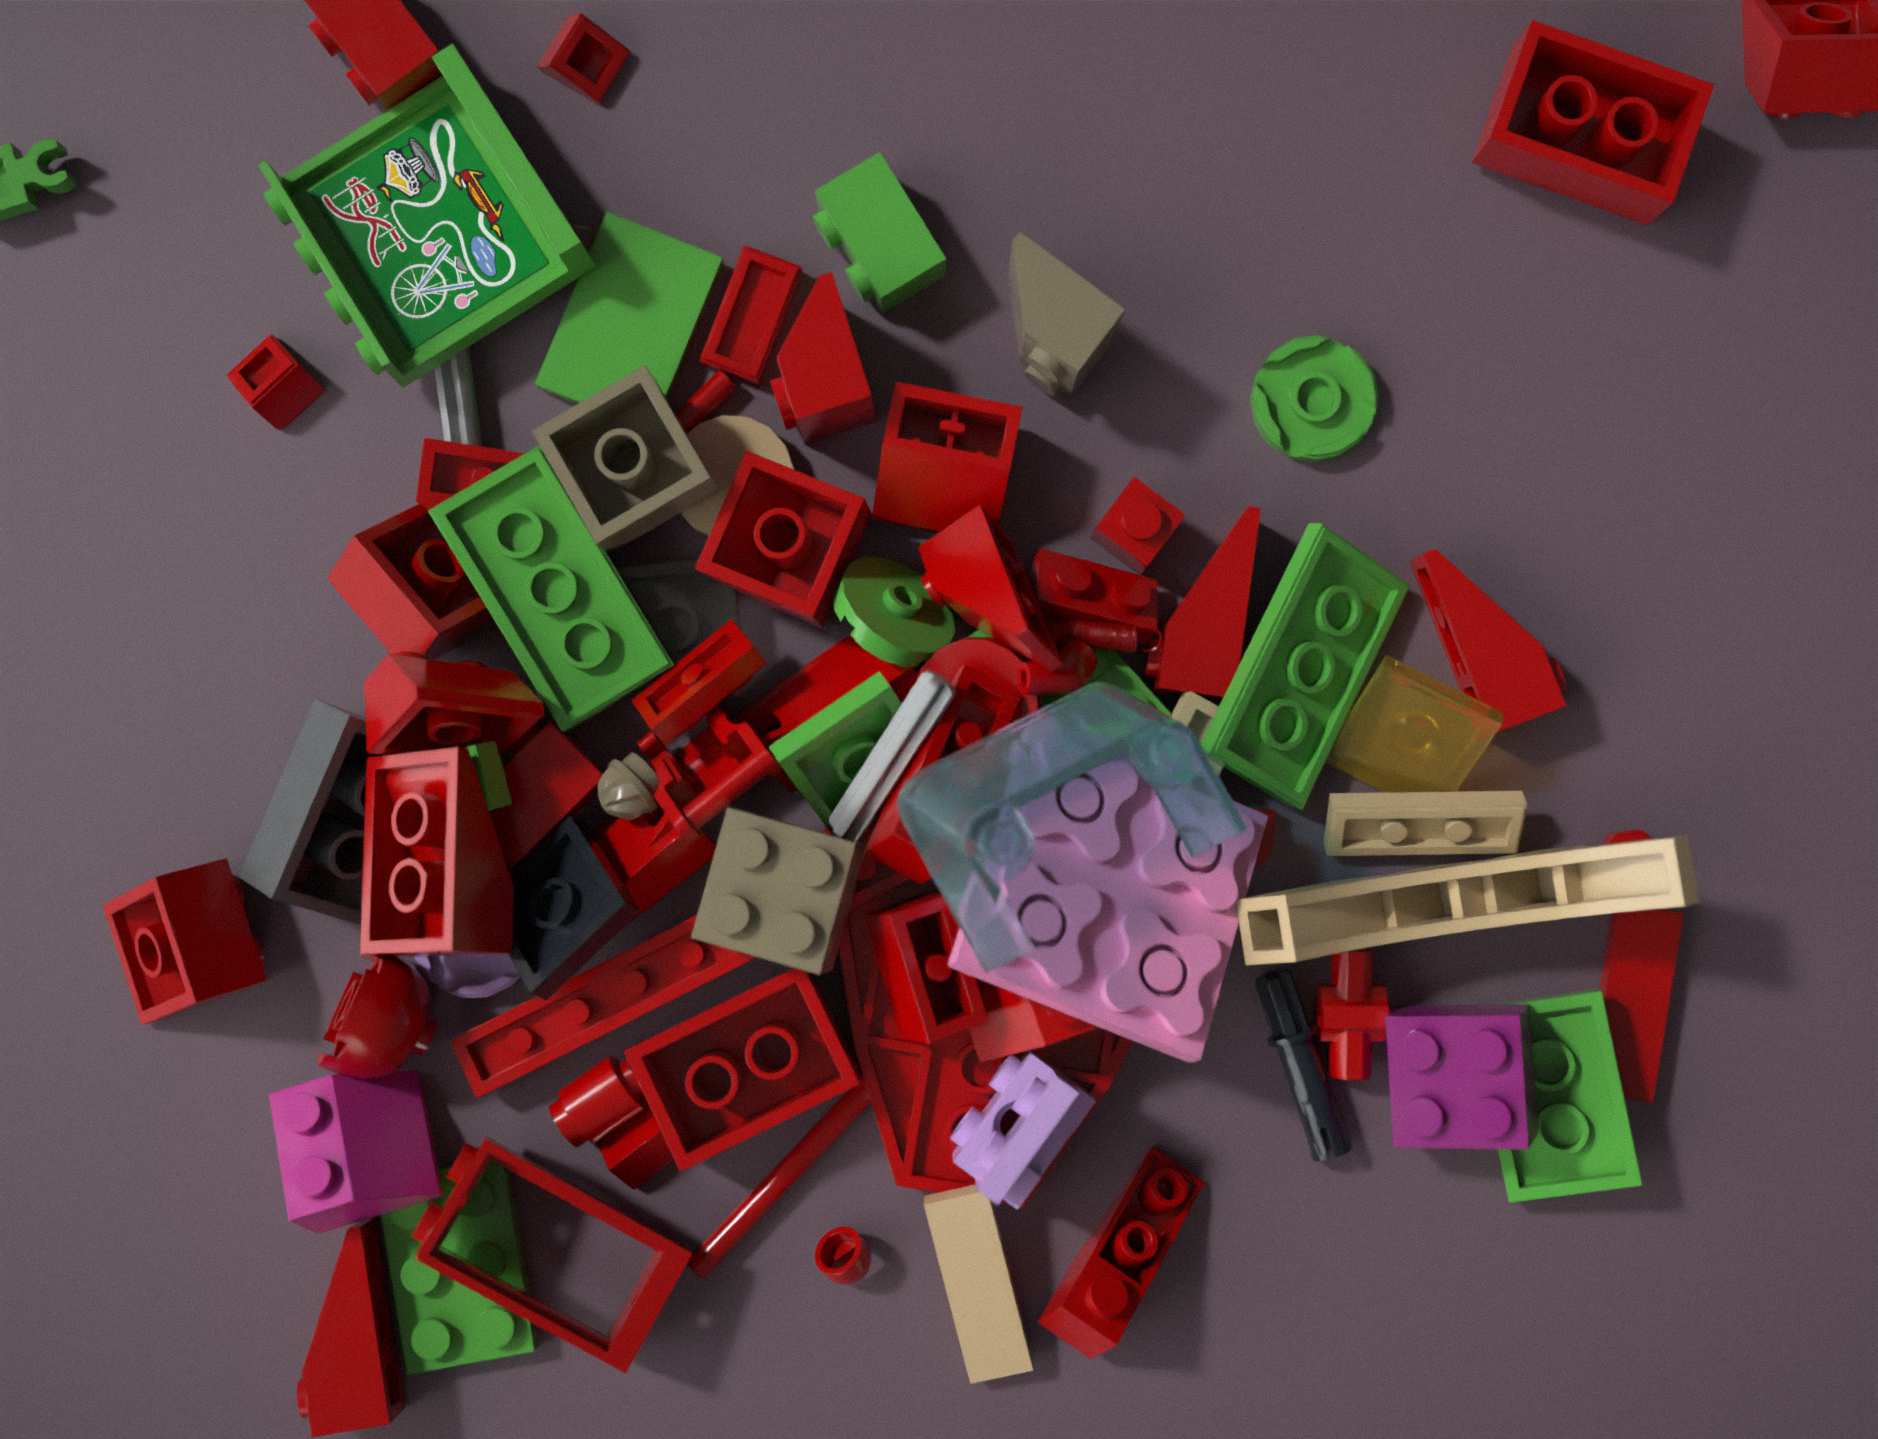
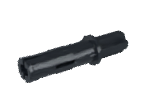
[1255,969,1352,1162]

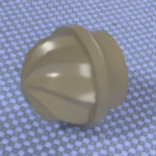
[598,752,659,820]

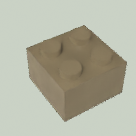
[532,365,720,554]
[691,807,867,975]

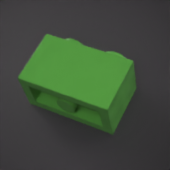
[812,152,946,314]

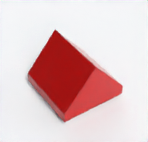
[597,1100,674,1190]

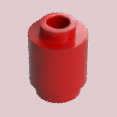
[549,1055,647,1148]

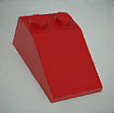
[360,747,514,957]

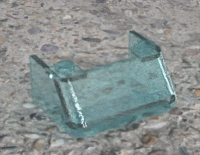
[897,682,1248,974]

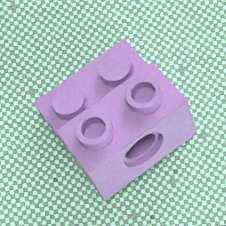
[950,1050,1096,1210]

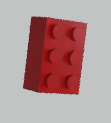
[1471,20,1715,226]
[624,967,862,1172]

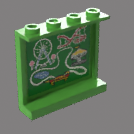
[258,43,596,388]

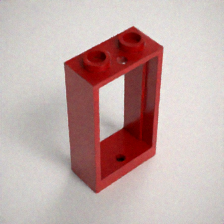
[411,1135,693,1374]

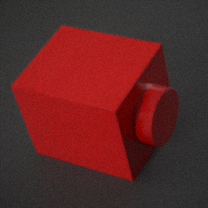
[1090,476,1186,575]

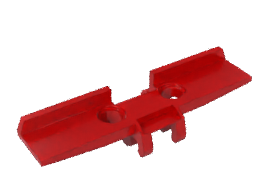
[592,635,918,933]

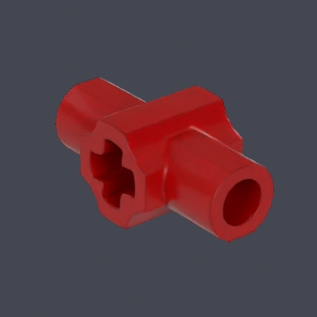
[1314,947,1389,1080]

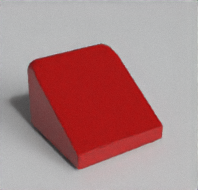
[537,13,632,104]
[226,334,323,430]

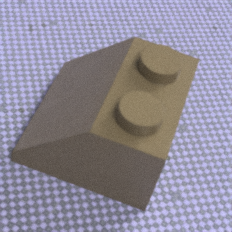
[1008,231,1125,399]

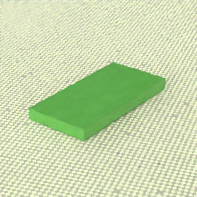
[428,445,674,733]
[1197,523,1411,810]

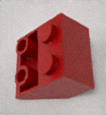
[872,381,1023,533]

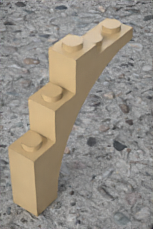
[1236,835,1699,965]

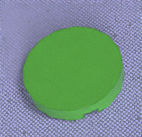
[1250,335,1379,463]

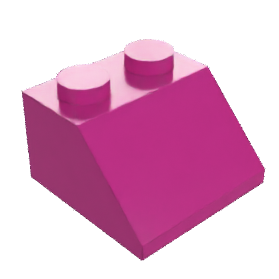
[269,1070,443,1234]

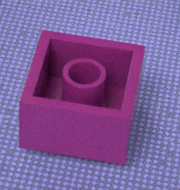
[1385,1004,1538,1150]

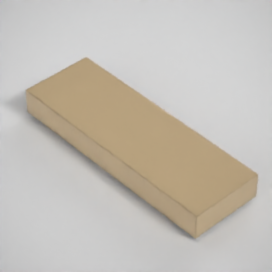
[1323,791,1527,856]
[924,1185,1033,1384]

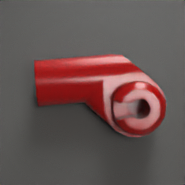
[1017,641,1098,695]

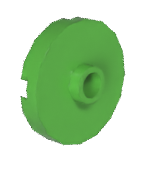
[832,557,955,667]

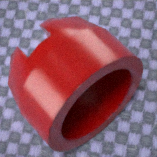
[815,1227,872,1285]

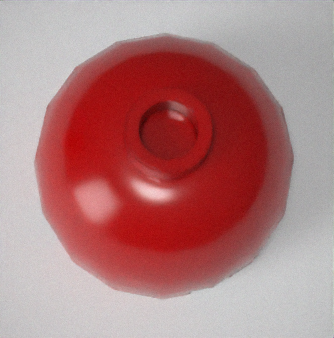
[316,955,438,1080]

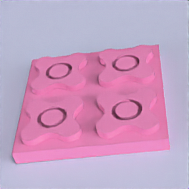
[947,716,1268,1063]

